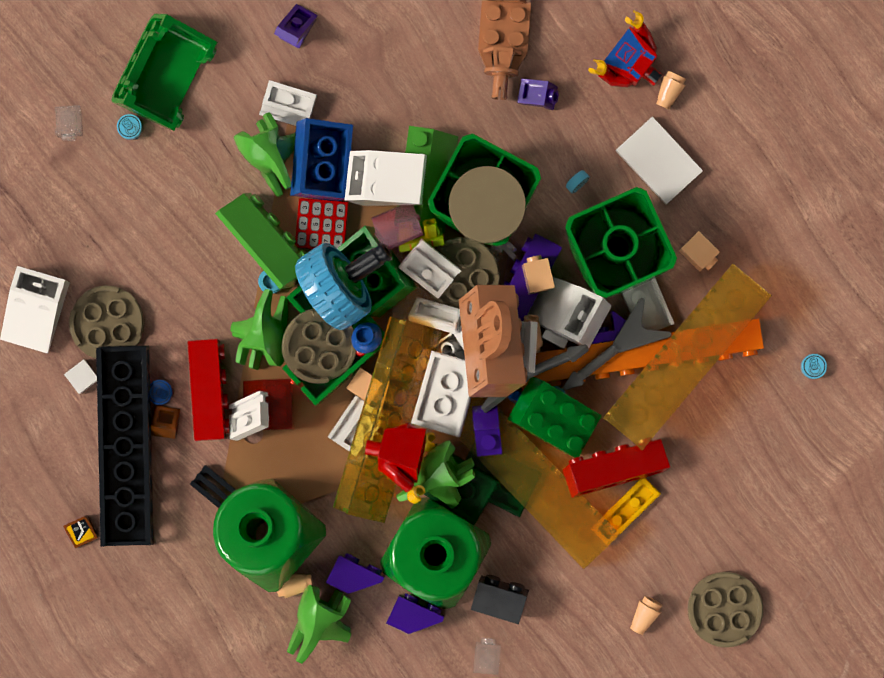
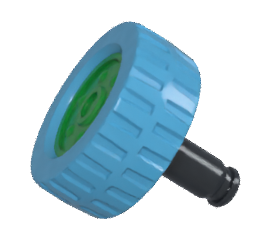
[295,243,392,330]

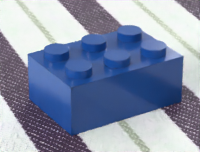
[290,118,353,201]

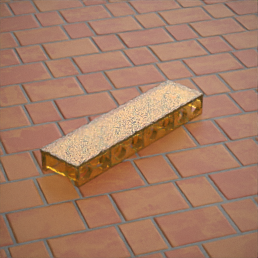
[603,264,772,451]
[333,317,442,523]
[457,397,620,569]

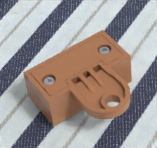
[459,285,527,397]

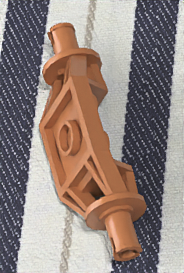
[478,0,531,100]

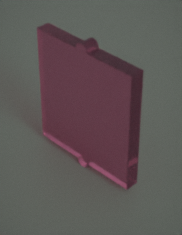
[371,205,424,250]

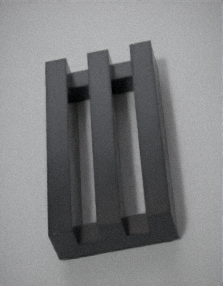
[190,465,236,508]

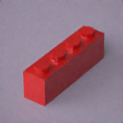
[188,339,229,441]
[563,438,670,498]

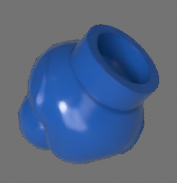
[351,322,382,356]

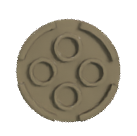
[449,166,526,243]
[428,237,500,309]
[69,286,145,358]
[282,309,356,384]
[687,572,763,647]

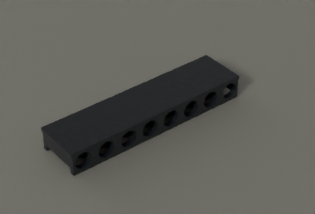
[96,345,154,547]

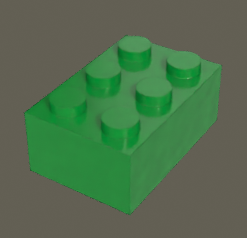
[337,226,417,317]
[507,377,602,458]

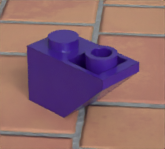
[326,553,385,594]
[386,593,445,634]

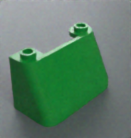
[111,14,218,131]

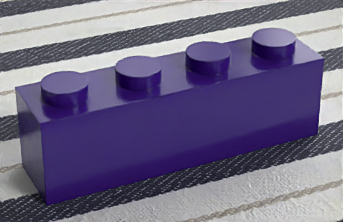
[503,234,562,321]

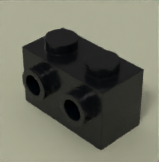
[471,575,529,625]

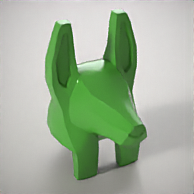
[234,112,296,197]
[230,289,288,370]
[396,440,475,509]
[287,585,352,664]

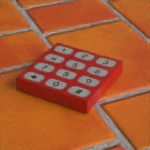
[295,198,349,249]

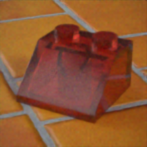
[243,379,294,431]

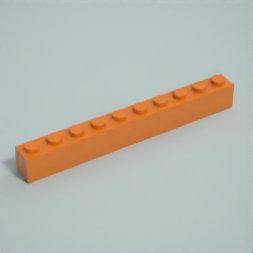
[521,319,764,391]

